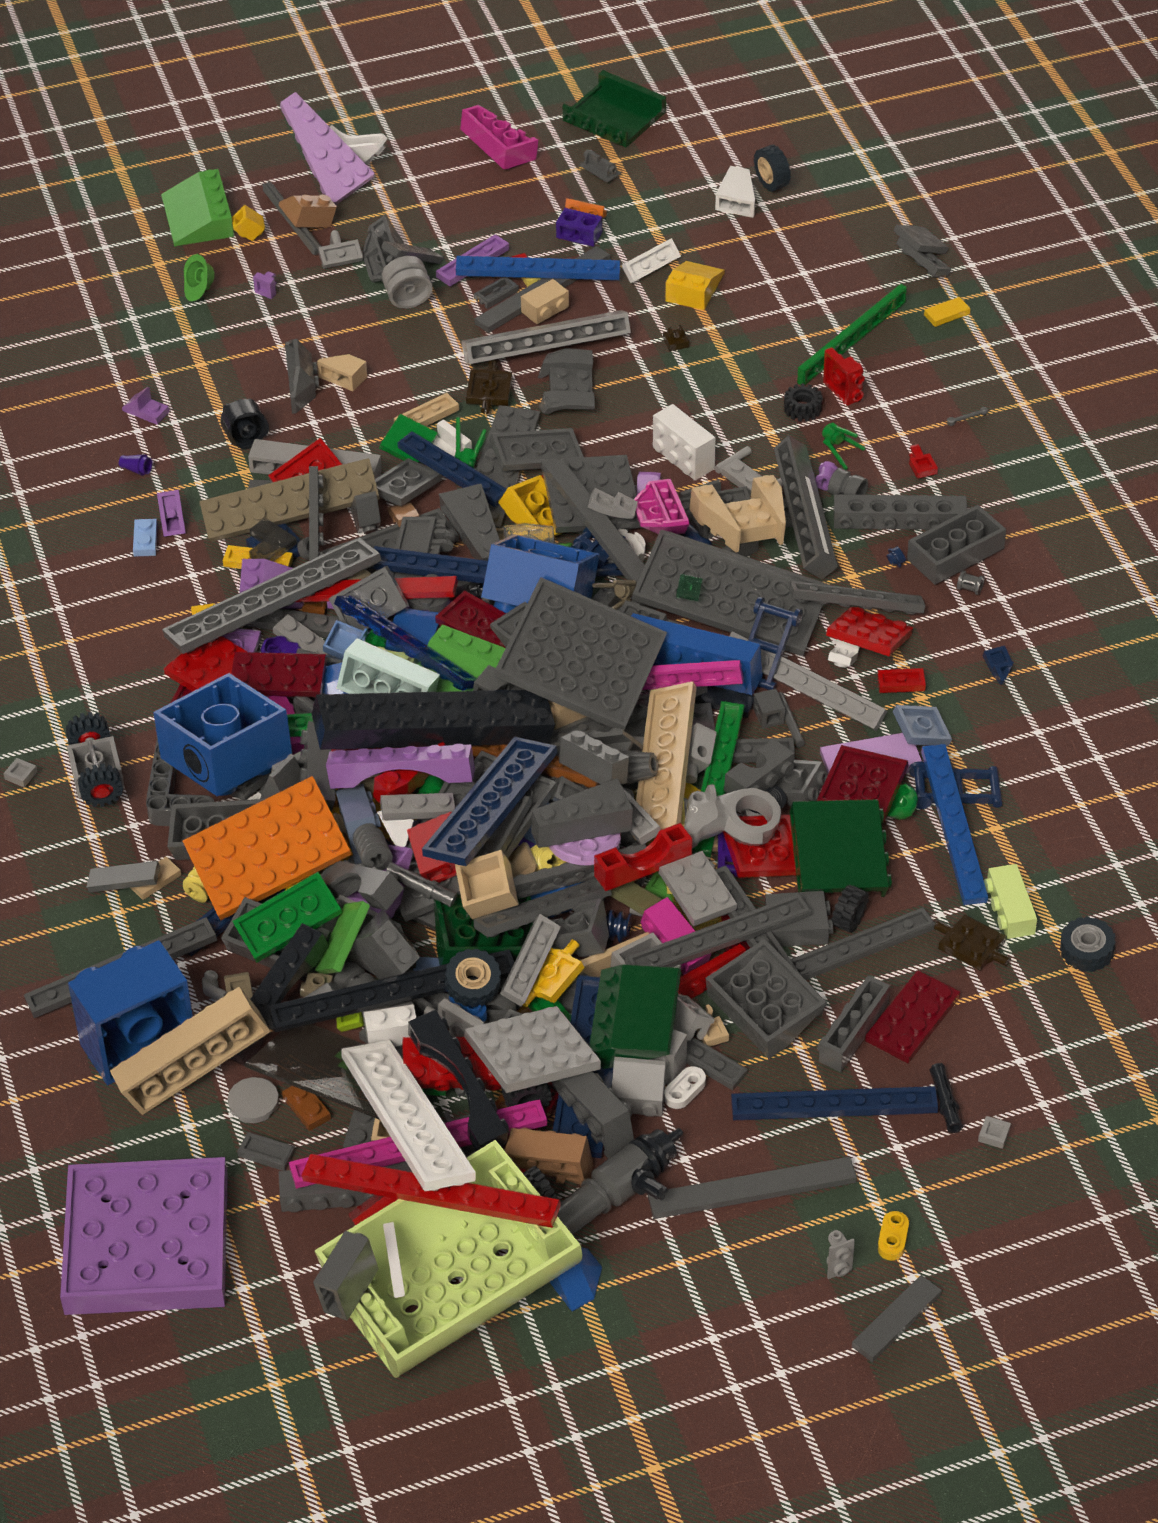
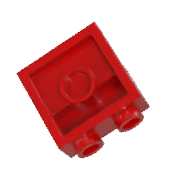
[823,347,865,406]

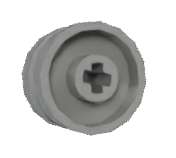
[382,256,432,309]

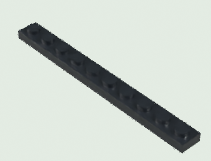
[268,949,514,1032]

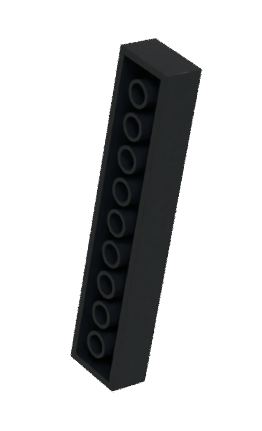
[311,690,555,750]

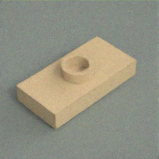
[131,857,181,900]

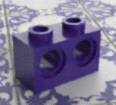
[556,208,603,247]

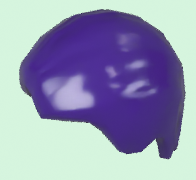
[261,636,300,653]

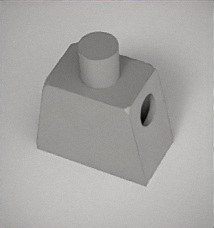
[686,723,716,783]

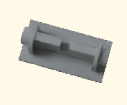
[827,1230,855,1279]

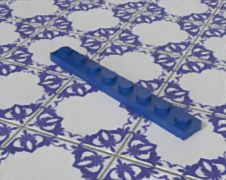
[456,256,620,280]
[921,744,988,905]

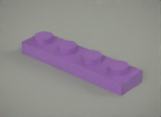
[436,234,509,286]

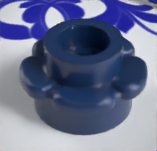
[886,546,906,568]

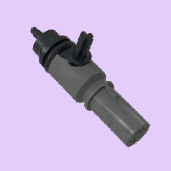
[557,1128,683,1235]

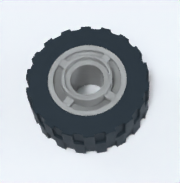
[1060,917,1116,972]

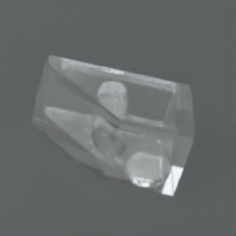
[503,523,554,543]

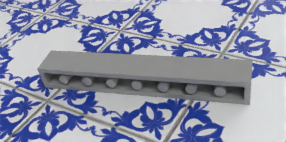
[461,310,631,364]

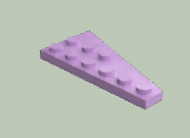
[280,92,375,205]

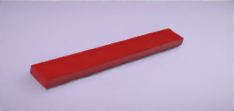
[296,576,458,602]

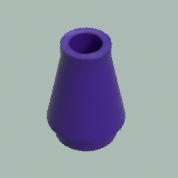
[119,454,153,476]

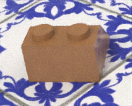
[279,194,337,227]

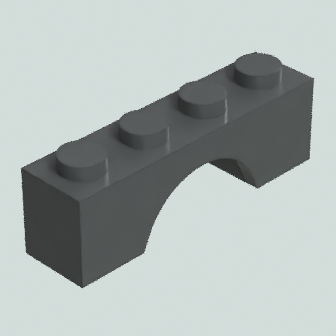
[320,860,404,911]

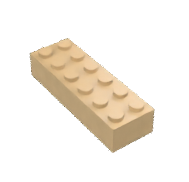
[110,987,271,1115]

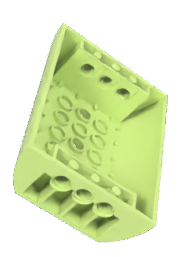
[315,1140,582,1378]

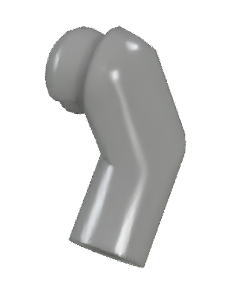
[202,970,227,1001]

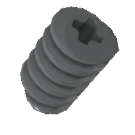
[353,823,393,870]

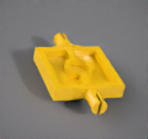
[523,939,585,1007]

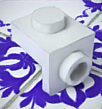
[828,640,860,667]

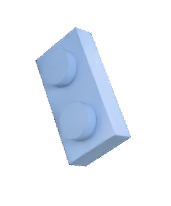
[133,519,157,556]

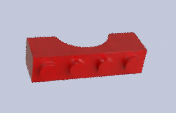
[594,823,692,892]

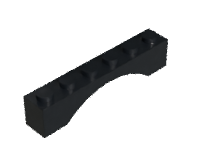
[230,923,329,1068]
[408,1009,510,1151]

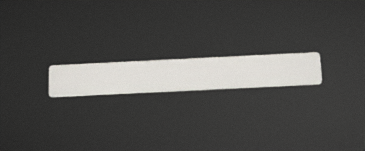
[383,1222,405,1298]

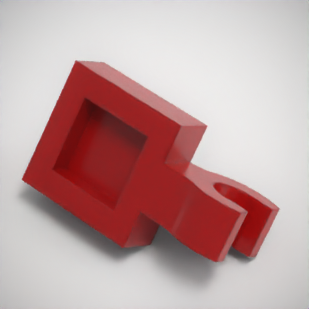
[909,444,938,479]

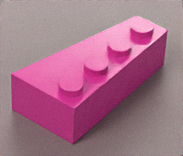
[460,105,538,169]

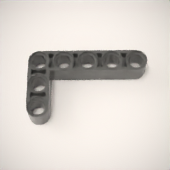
[146,738,214,826]

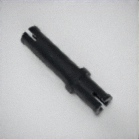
[929,1063,963,1133]

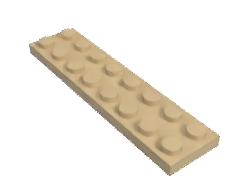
[632,681,697,840]

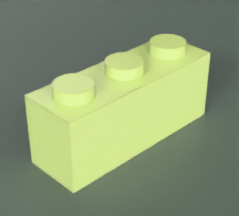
[984,864,1037,939]

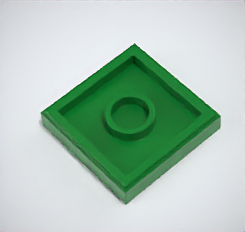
[379,414,438,463]

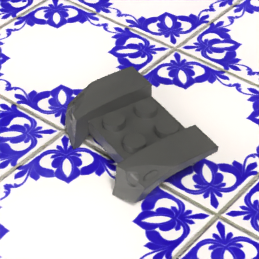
[538,348,595,414]

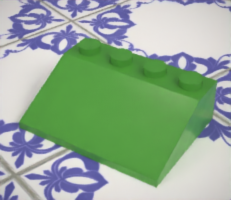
[161,169,234,246]
[418,625,506,692]

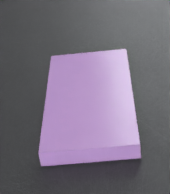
[820,733,922,774]

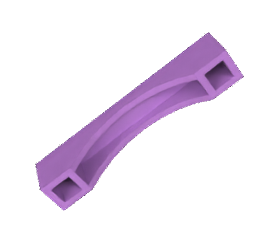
[326,744,475,789]

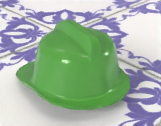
[184,254,214,302]

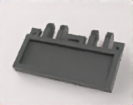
[391,517,456,578]

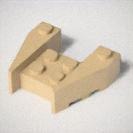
[689,475,786,552]

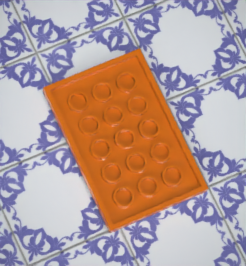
[183,776,352,920]

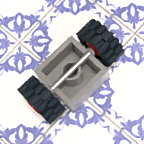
[66,712,125,807]

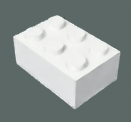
[653,404,715,481]

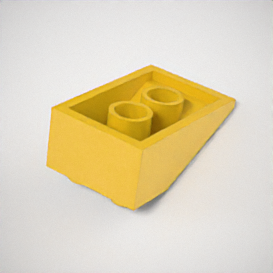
[666,261,725,310]
[498,475,565,541]

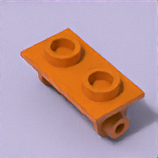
[565,198,607,222]

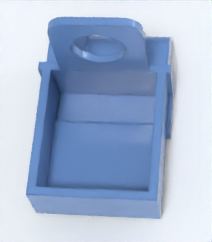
[323,620,369,659]

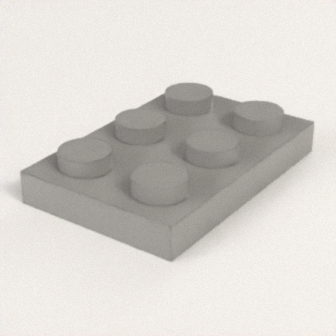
[659,851,737,926]

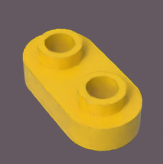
[878,1211,909,1261]

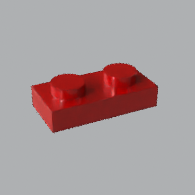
[877,668,926,693]

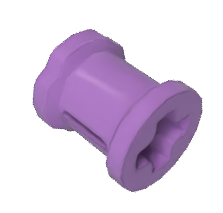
[815,461,838,490]

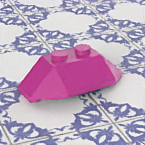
[634,479,689,534]

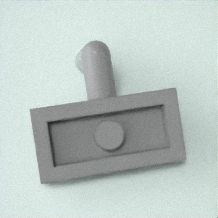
[318,230,363,269]

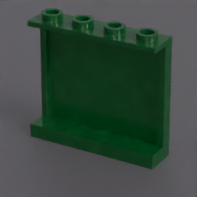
[562,70,666,148]
[789,799,892,897]

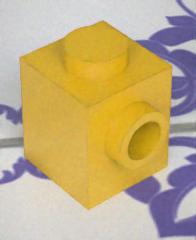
[232,205,265,241]

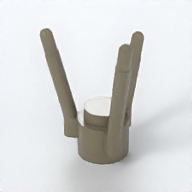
[592,580,636,610]

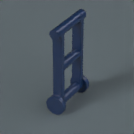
[748,596,803,690]
[909,761,1002,809]

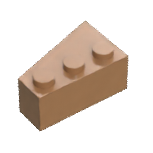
[505,1128,594,1187]

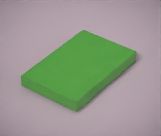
[315,901,370,974]

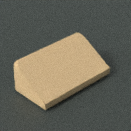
[508,842,537,878]

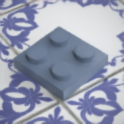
[893,705,952,746]

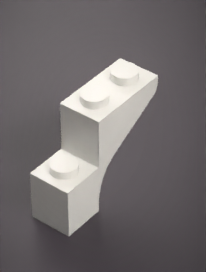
[330,125,388,165]

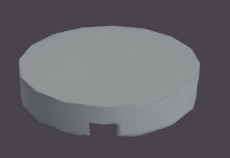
[228,1077,279,1123]

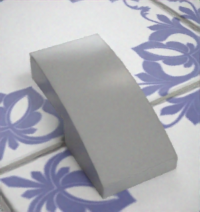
[588,488,638,519]

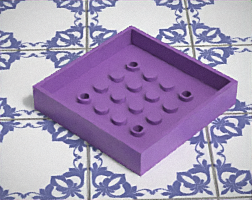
[60,1157,228,1315]

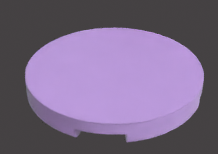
[549,833,621,865]

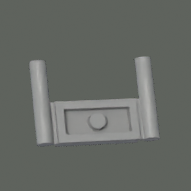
[714,446,783,496]

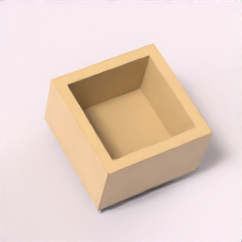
[455,850,519,919]

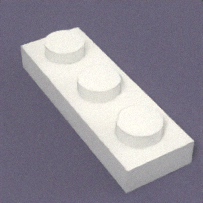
[621,238,681,283]

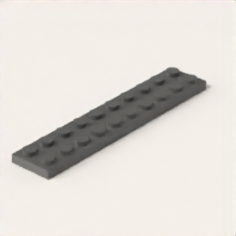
[162,538,381,654]

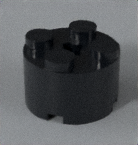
[220,399,269,449]

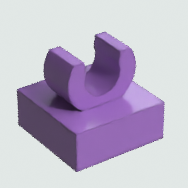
[253,271,277,299]

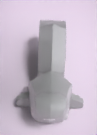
[684,784,781,848]

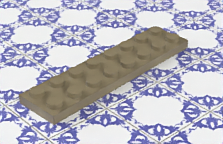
[199,458,380,542]

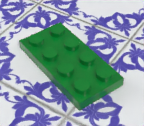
[232,872,343,963]

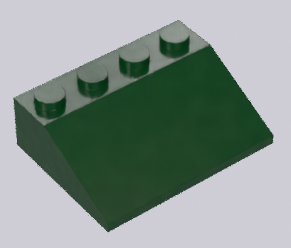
[434,895,533,965]
[589,965,681,1069]

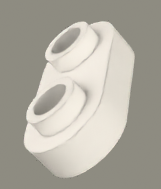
[664,1066,706,1109]

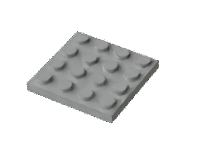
[464,1006,601,1093]

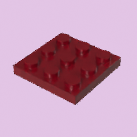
[817,745,909,822]

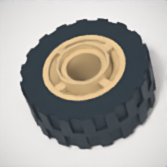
[753,144,791,191]
[445,949,501,1007]

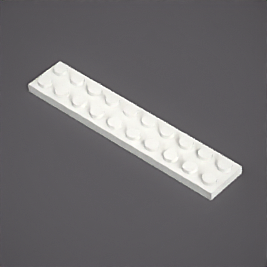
[342,1040,476,1191]

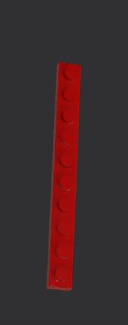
[301,1154,561,1228]

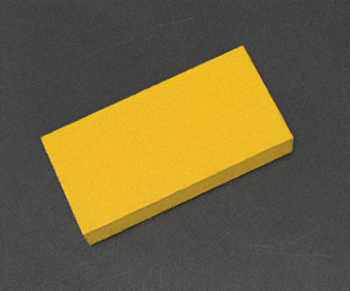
[924,297,970,327]

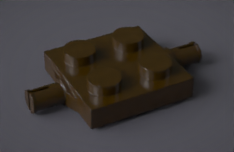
[466,360,513,414]
[934,914,1011,971]

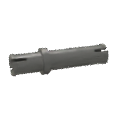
[386,862,458,907]

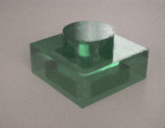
[676,574,703,601]

